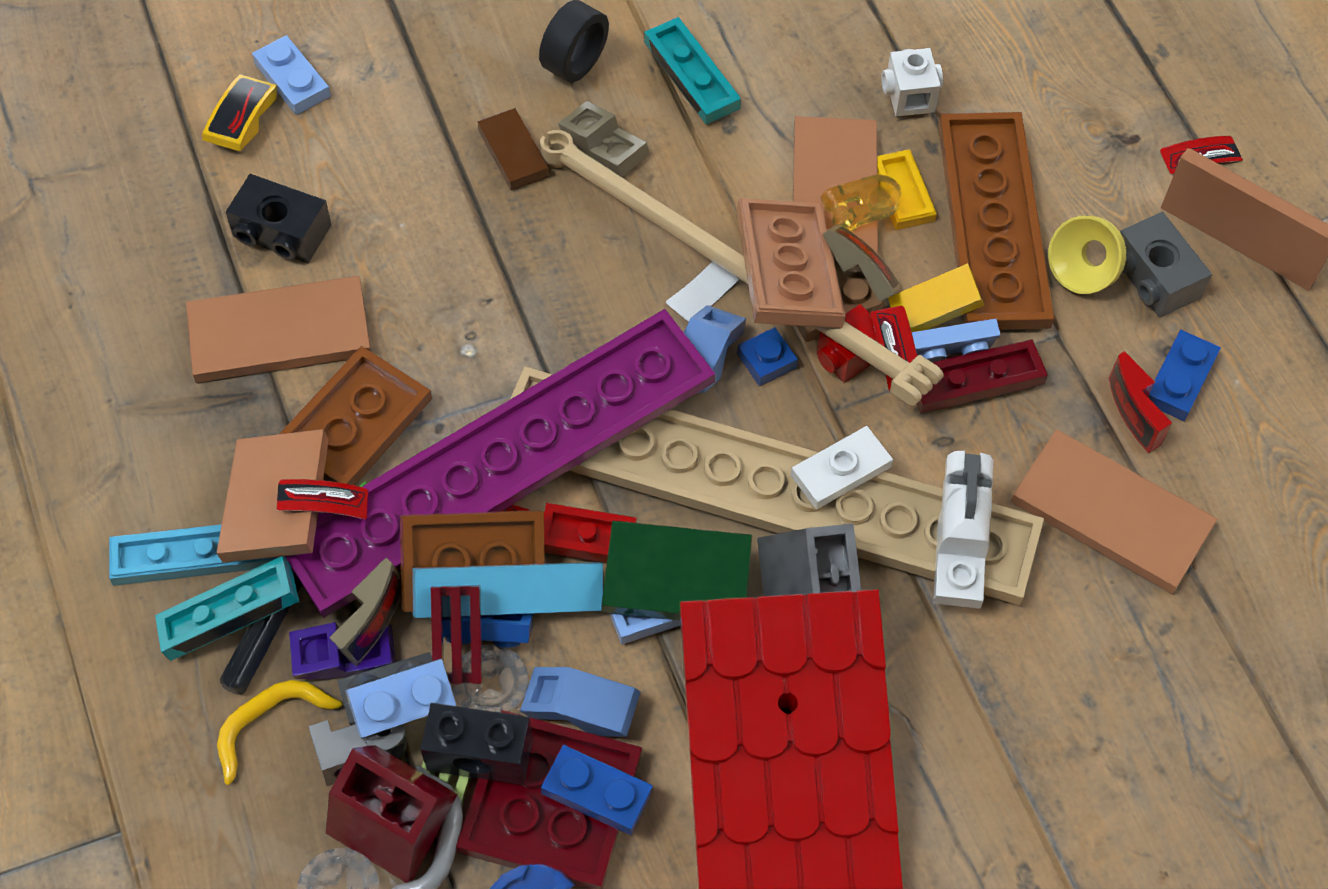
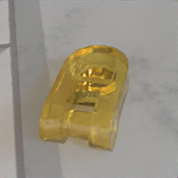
[820,174,902,232]

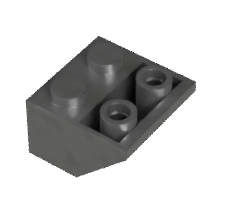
[757,523,861,596]

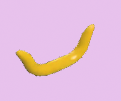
[217,680,342,785]

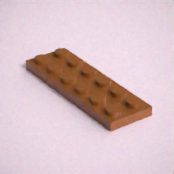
[938,112,1054,330]

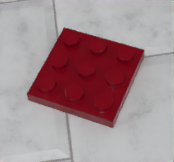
[456,710,642,889]

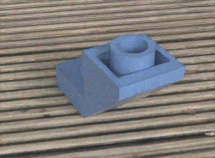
[684,305,746,393]
[520,667,640,737]

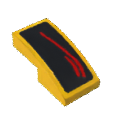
[202,75,277,151]

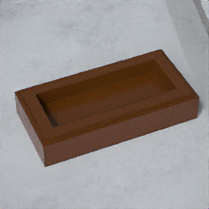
[477,108,549,190]

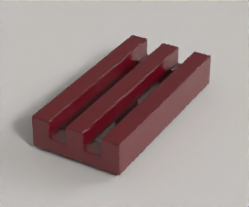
[431,585,483,684]

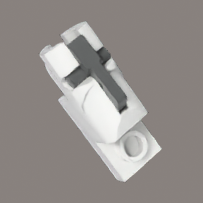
[933,451,994,609]

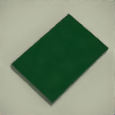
[601,520,752,620]

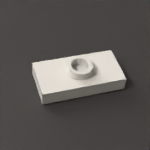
[791,426,893,510]

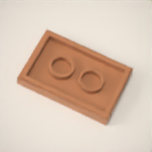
[216,429,329,563]

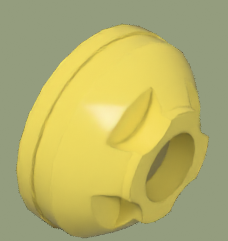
[1048,215,1126,294]

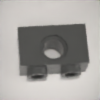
[1120,211,1212,318]

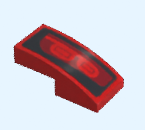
[1109,351,1172,453]

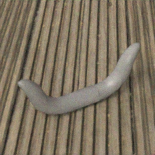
[391,765,463,889]

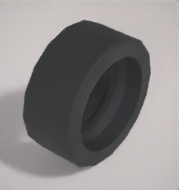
[539,0,609,83]

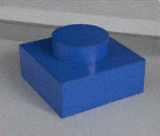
[737,327,798,387]

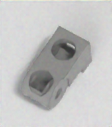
[308,720,407,786]

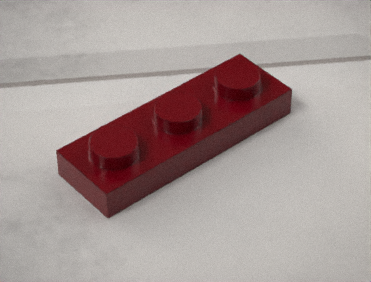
[917,339,1048,414]

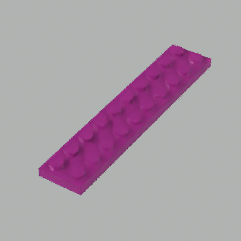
[284,309,715,618]

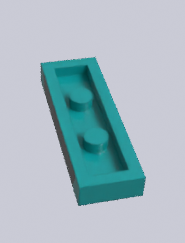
[644,17,741,125]
[155,556,299,661]

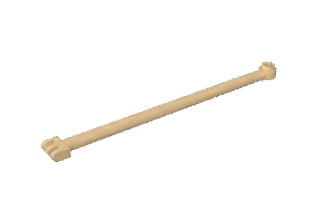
[540,130,944,406]

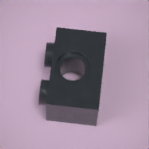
[226,173,332,264]
[420,703,534,785]

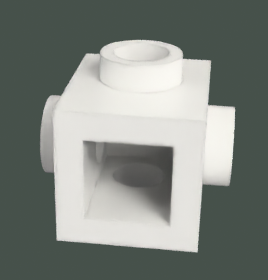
[881,48,943,117]

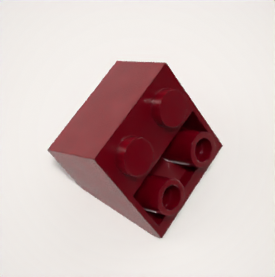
[325,745,458,883]

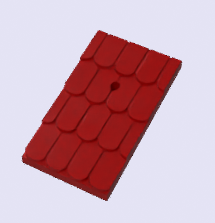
[680,589,903,889]

